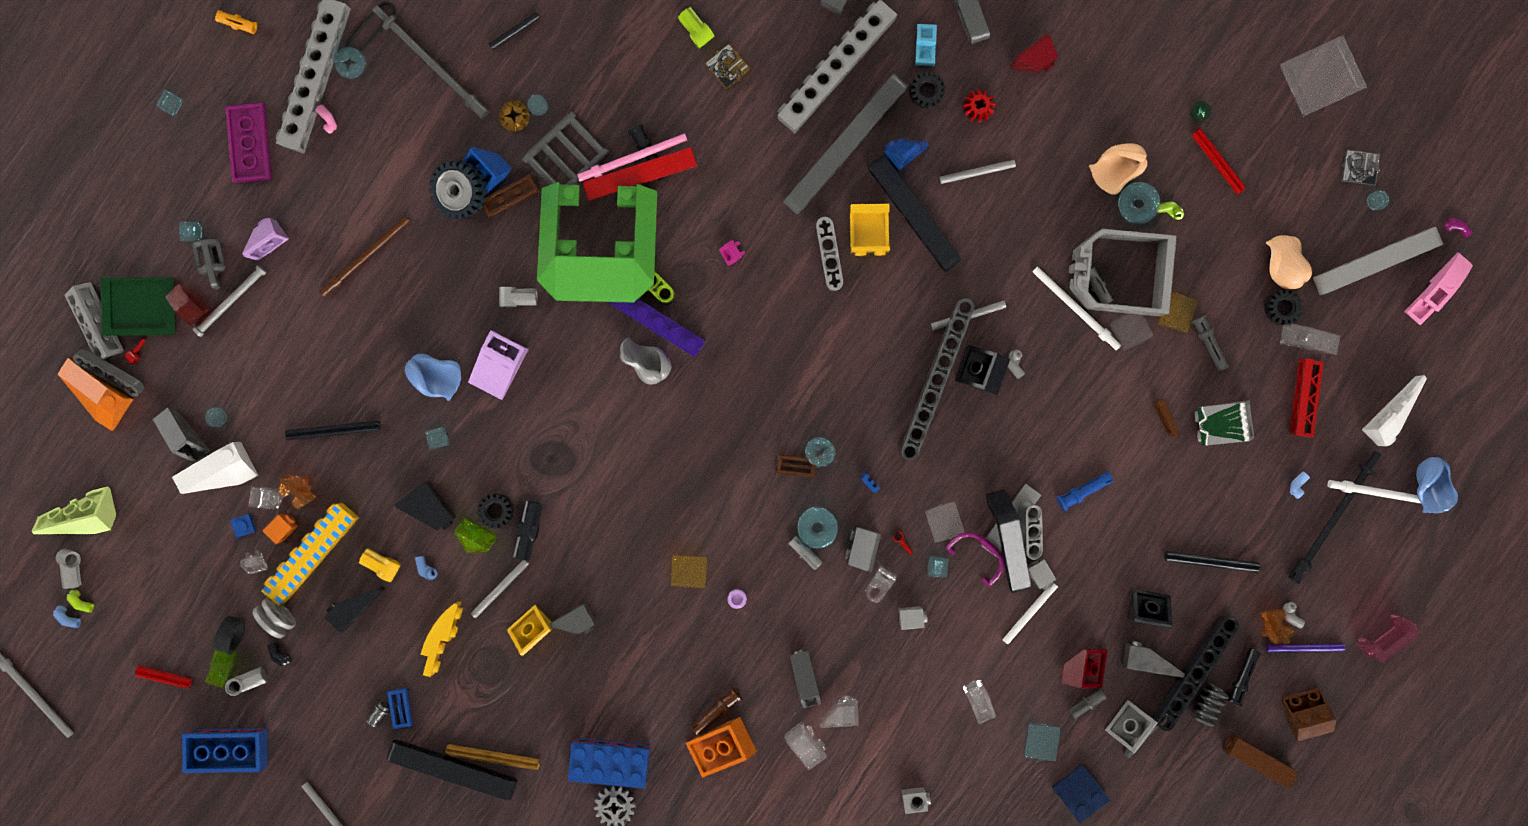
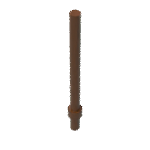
[319,215,410,297]

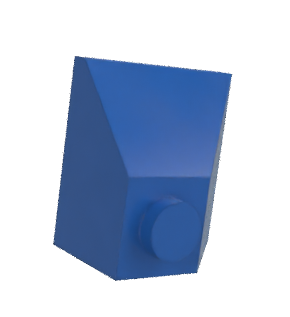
[463,147,512,197]

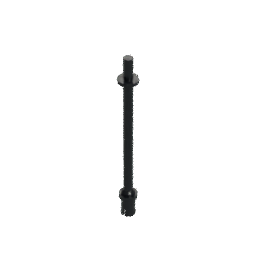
[1288,451,1381,584]

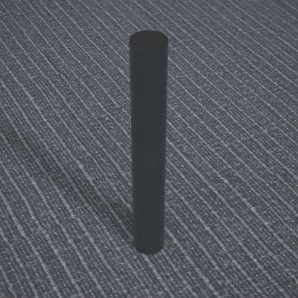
[489,12,540,50]

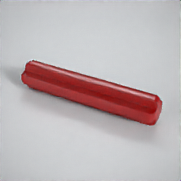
[135,666,193,689]

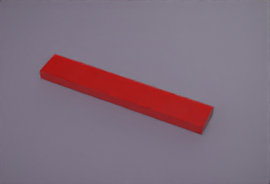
[583,147,698,201]

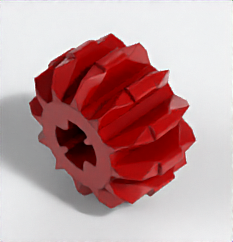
[962,89,996,123]

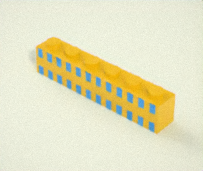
[261,503,359,606]

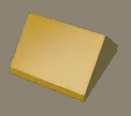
[507,605,553,656]

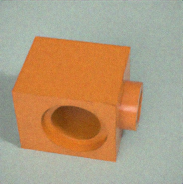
[263,513,298,544]

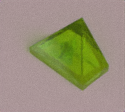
[454,518,497,553]

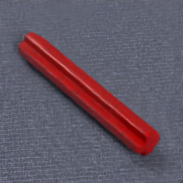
[1192,129,1246,194]

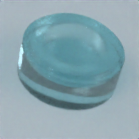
[527,95,548,115]
[1367,190,1389,210]
[205,408,227,427]

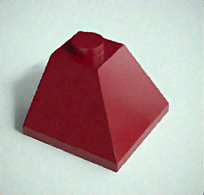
[1010,34,1058,73]
[1062,649,1108,689]

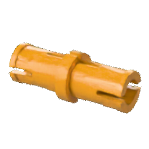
[215,10,257,34]

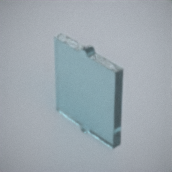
[1024,723,1061,761]

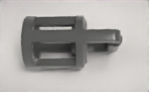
[192,239,226,290]

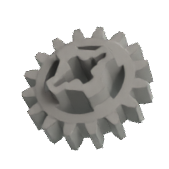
[594,785,636,826]

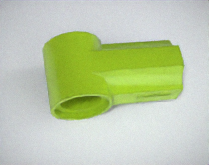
[678,7,715,48]

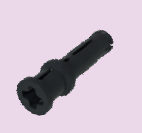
[628,124,670,182]
[1225,648,1261,707]

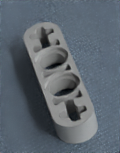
[816,217,843,291]

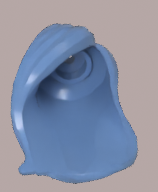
[405,354,461,401]
[1416,457,1458,513]

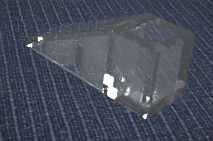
[1280,324,1341,355]

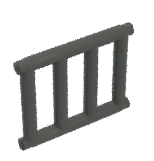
[521,111,610,185]

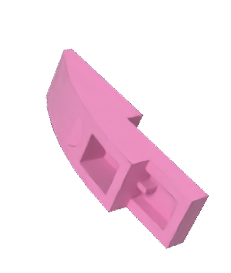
[1404,252,1473,325]

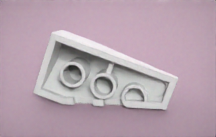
[1362,375,1427,446]
[172,442,258,494]

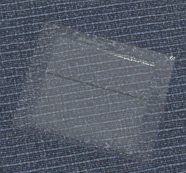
[1280,36,1367,117]

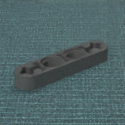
[73,349,144,397]

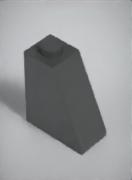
[153,407,211,463]
[790,650,822,709]

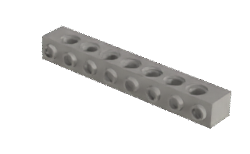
[276,0,351,154]
[777,0,897,134]

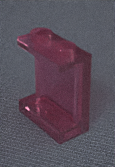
[1356,614,1420,663]

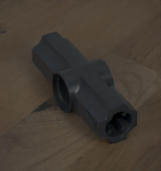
[513,501,543,561]

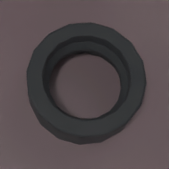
[213,615,245,654]

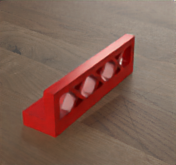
[1289,358,1324,438]

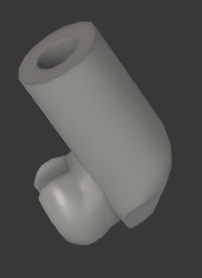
[1008,350,1025,379]
[1283,602,1305,629]

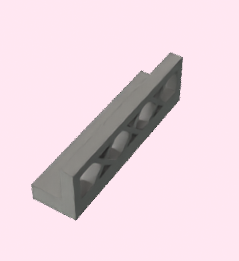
[65,282,124,360]

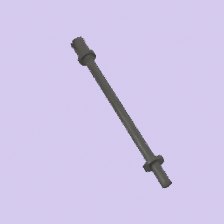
[372,5,490,119]

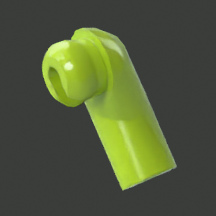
[1155,201,1184,220]

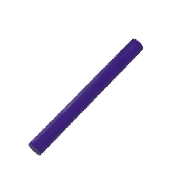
[1266,643,1345,652]

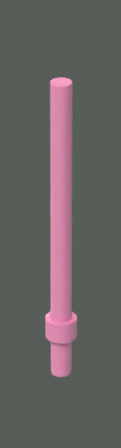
[578,133,688,182]

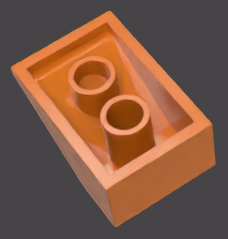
[685,717,757,778]

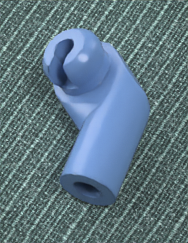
[415,555,438,580]
[53,605,81,628]

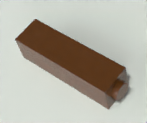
[1223,734,1299,789]

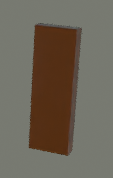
[483,174,540,218]

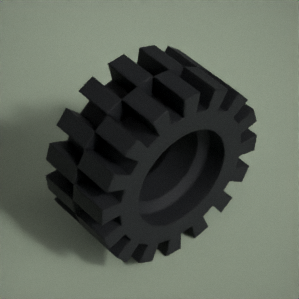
[910,71,946,109]
[1264,290,1304,325]
[477,493,514,528]

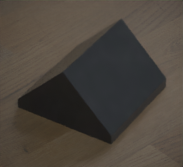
[1127,589,1173,628]

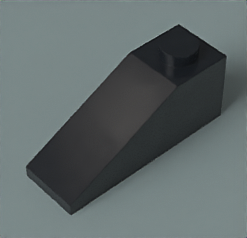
[324,586,385,633]

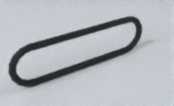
[345,1,396,56]

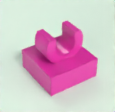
[719,240,745,266]

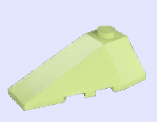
[32,487,116,534]

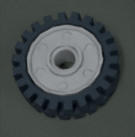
[429,160,488,219]

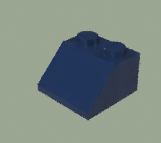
[1052,764,1110,824]

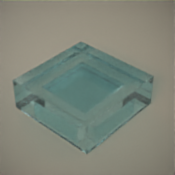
[156,89,184,116]
[425,427,450,450]

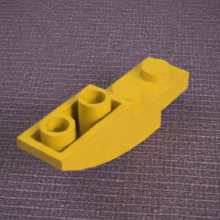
[420,601,463,677]

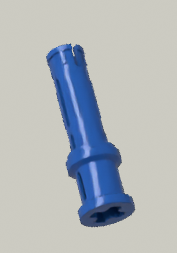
[1056,471,1114,512]

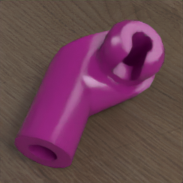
[1444,218,1473,238]

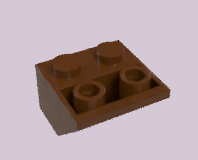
[1282,687,1336,742]

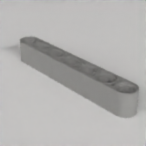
[1313,226,1443,295]

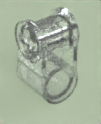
[865,564,898,602]

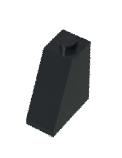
[394,481,456,530]

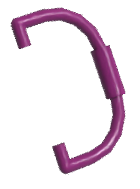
[945,532,1004,586]

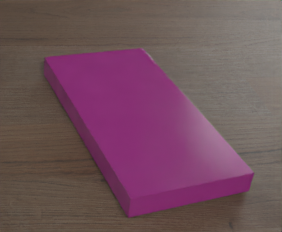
[225,103,272,183]

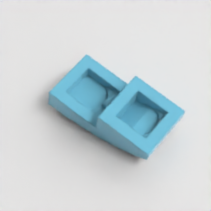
[915,24,937,67]

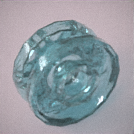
[1118,182,1160,225]
[797,507,838,548]

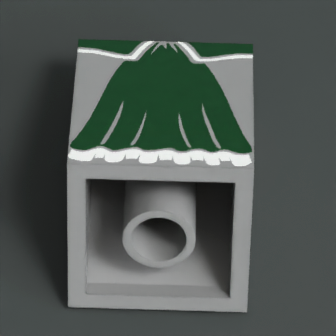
[1195,400,1254,446]

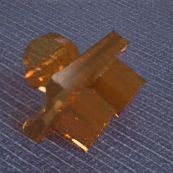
[278,474,316,509]
[1260,609,1294,645]

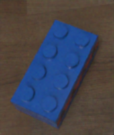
[182,728,268,773]
[568,738,650,788]

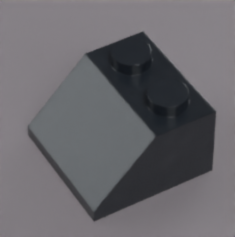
[955,345,1010,395]

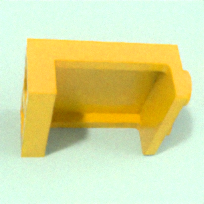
[850,204,890,256]

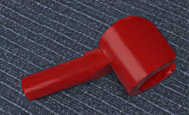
[125,338,146,364]
[892,531,913,555]

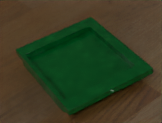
[100,277,176,336]

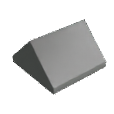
[1105,700,1157,754]

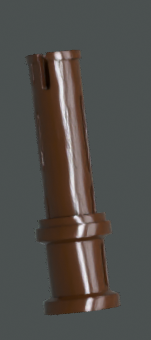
[690,687,743,736]

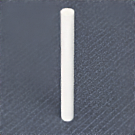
[1002,583,1058,644]

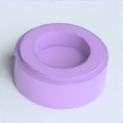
[728,589,747,609]

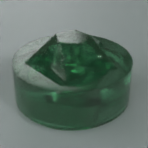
[1190,101,1211,122]

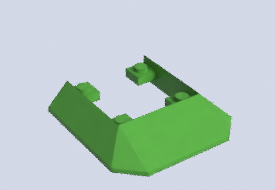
[537,182,657,302]

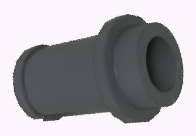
[366,702,389,727]

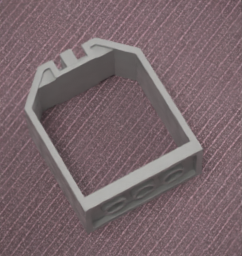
[1069,229,1176,316]

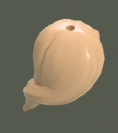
[1089,144,1147,195]
[1266,235,1312,290]

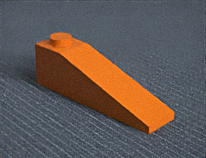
[58,358,133,431]

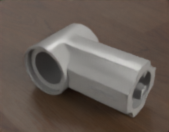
[499,287,538,307]
[56,549,82,589]
[225,667,268,696]

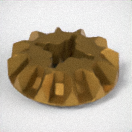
[499,100,530,131]

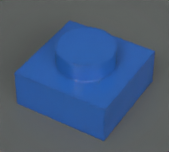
[230,513,257,538]

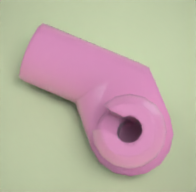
[316,105,337,134]

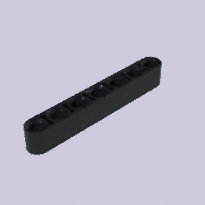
[867,155,961,272]
[1152,615,1239,731]
[386,740,518,800]

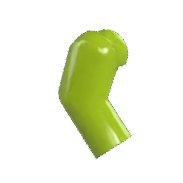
[67,589,94,613]

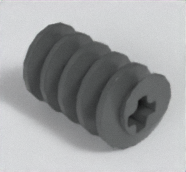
[1191,682,1229,726]

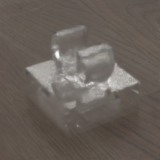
[240,550,267,574]

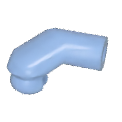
[1290,471,1310,499]

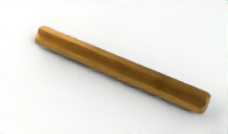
[445,744,540,770]

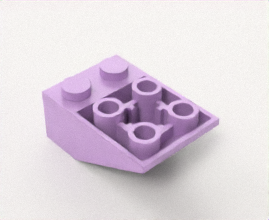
[468,330,529,400]

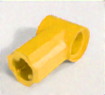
[359,548,401,582]

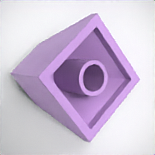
[242,218,289,261]

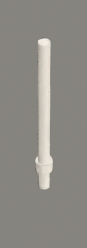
[1032,266,1121,350]
[1328,480,1421,503]

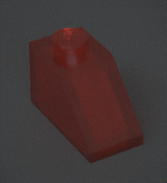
[166,283,209,326]

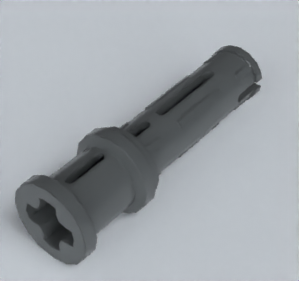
[1190,314,1229,371]

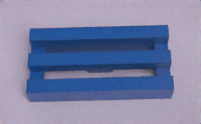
[860,472,880,493]
[387,687,413,729]

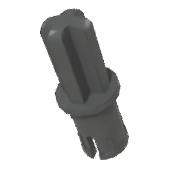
[1069,688,1107,718]

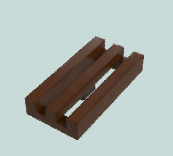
[1153,399,1180,436]
[776,454,817,478]

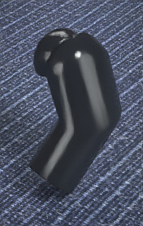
[267,642,292,667]

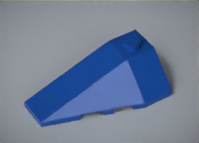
[883,139,929,172]

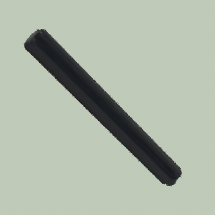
[285,421,381,440]
[1164,551,1260,573]

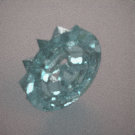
[334,47,365,78]
[805,437,836,467]

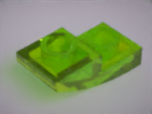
[205,650,237,689]

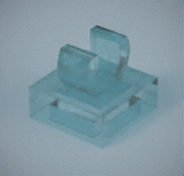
[179,222,202,242]
[927,556,949,578]

